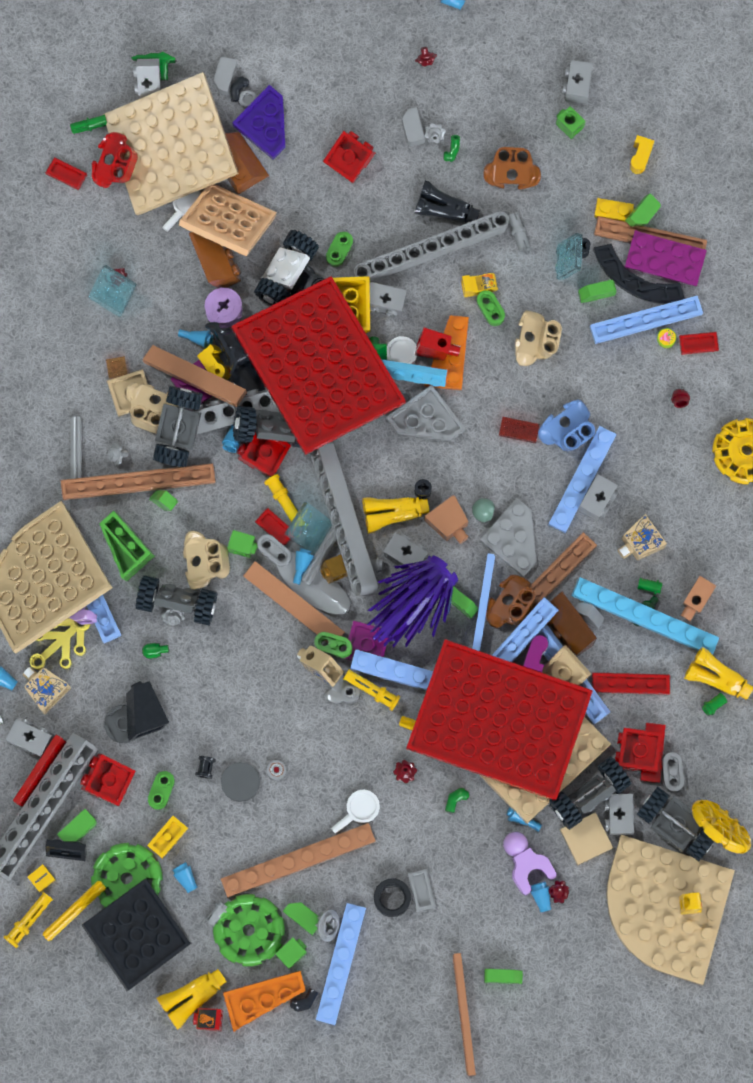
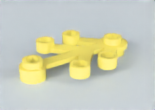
[29,618,91,670]

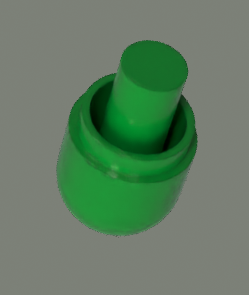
[142,643,169,659]

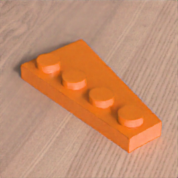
[424,315,469,390]
[223,970,306,1032]

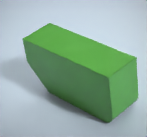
[625,193,661,227]
[578,280,617,303]
[149,490,178,511]
[451,587,479,619]
[57,809,97,843]
[283,902,319,936]
[484,969,523,984]

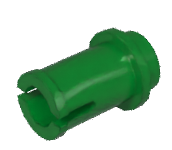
[638,577,663,595]
[702,693,727,716]

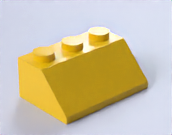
[333,276,370,333]

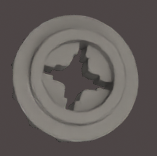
[315,909,340,942]

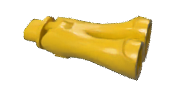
[362,497,429,534]
[684,646,753,700]
[156,969,227,1030]

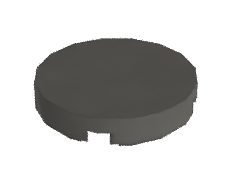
[104,705,135,743]
[221,762,260,802]

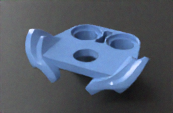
[538,400,595,451]

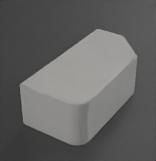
[213,57,237,96]
[402,107,425,146]
[575,600,604,628]

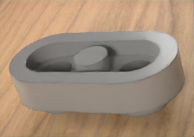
[662,752,684,792]

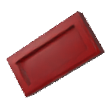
[45,157,87,190]
[679,332,719,355]
[255,508,296,546]

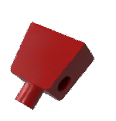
[415,327,461,361]

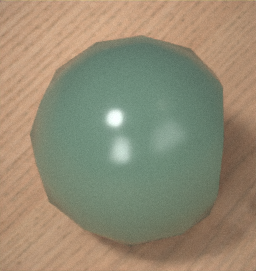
[472,498,495,522]

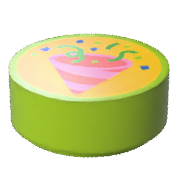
[657,328,676,348]

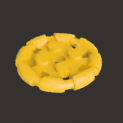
[712,418,753,484]
[692,799,751,854]

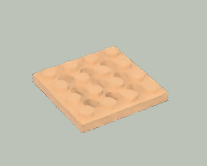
[179,184,277,256]

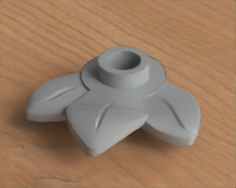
[324,675,360,704]

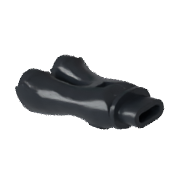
[414,180,480,224]

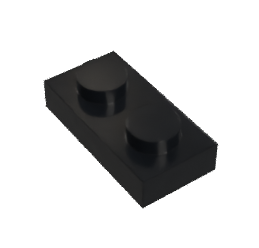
[45,839,87,861]

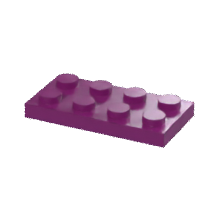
[625,231,707,287]

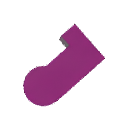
[523,635,548,673]

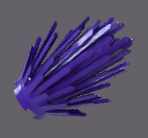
[367,555,458,648]

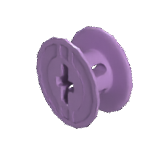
[205,288,243,328]

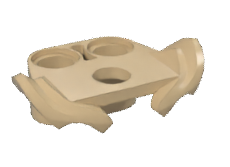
[515,310,562,366]
[127,383,178,434]
[183,531,230,589]

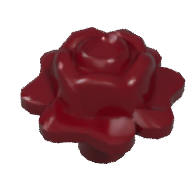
[415,47,437,67]
[393,760,417,784]
[549,880,569,904]

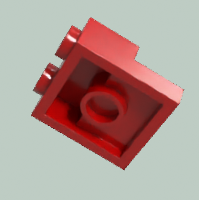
[323,131,376,183]
[237,432,291,477]
[615,727,663,773]
[80,754,136,806]

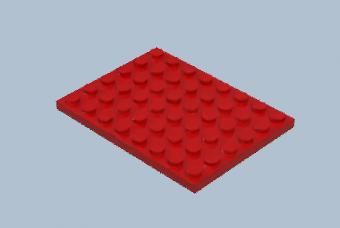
[231,276,406,455]
[406,639,593,800]

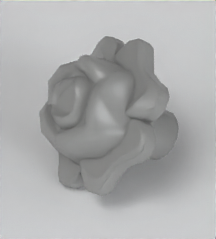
[424,123,446,143]
[107,442,128,466]
[161,608,185,626]

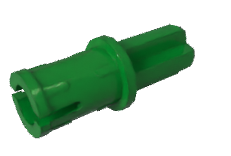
[70,114,107,134]

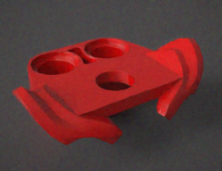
[91,132,138,188]

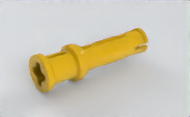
[264,474,306,530]
[343,669,401,711]
[3,892,53,949]

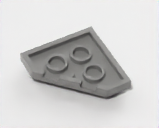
[386,385,466,442]
[480,498,536,578]

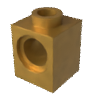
[320,554,348,584]

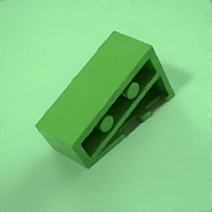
[99,511,155,581]

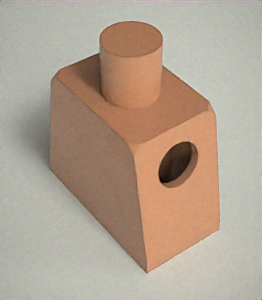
[424,495,469,544]
[680,576,716,621]

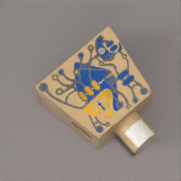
[618,514,667,560]
[297,646,344,687]
[23,667,71,715]

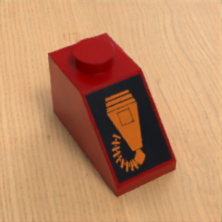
[193,1008,223,1032]

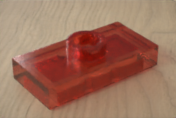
[499,417,540,444]

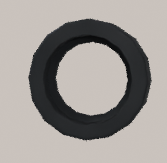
[374,878,411,917]

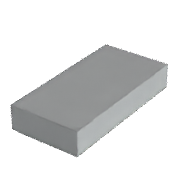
[407,869,436,912]

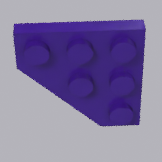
[232,85,285,160]

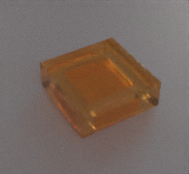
[106,356,128,379]

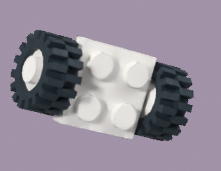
[254,230,319,306]

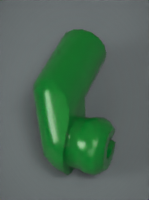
[443,135,460,162]
[445,788,470,813]

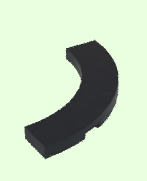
[593,243,685,303]

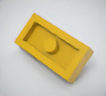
[594,198,634,222]
[147,816,188,859]

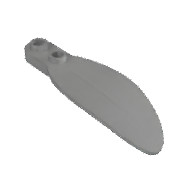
[257,534,350,615]

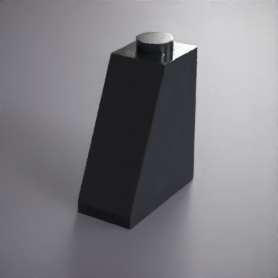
[126,681,169,741]

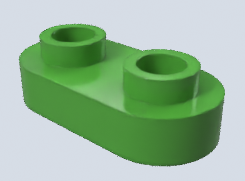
[326,232,353,267]
[477,290,505,326]
[314,632,353,658]
[148,771,175,810]

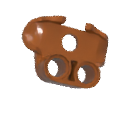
[484,147,541,190]
[486,575,538,628]

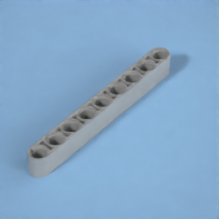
[354,211,509,282]
[310,442,378,596]

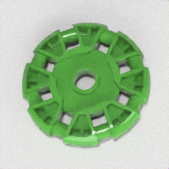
[91,843,163,907]
[213,894,285,966]

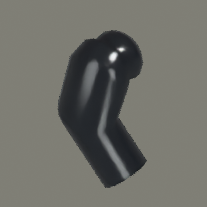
[230,76,249,102]
[290,988,318,1012]

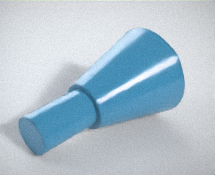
[178,329,213,349]
[293,548,314,585]
[506,807,542,831]

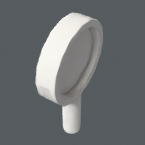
[162,191,201,232]
[387,336,417,364]
[331,790,380,834]

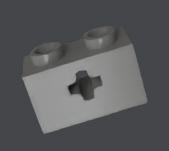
[133,59,161,99]
[562,60,593,104]
[370,282,407,318]
[578,474,619,521]
[383,533,428,569]
[6,719,53,758]
[604,794,634,836]

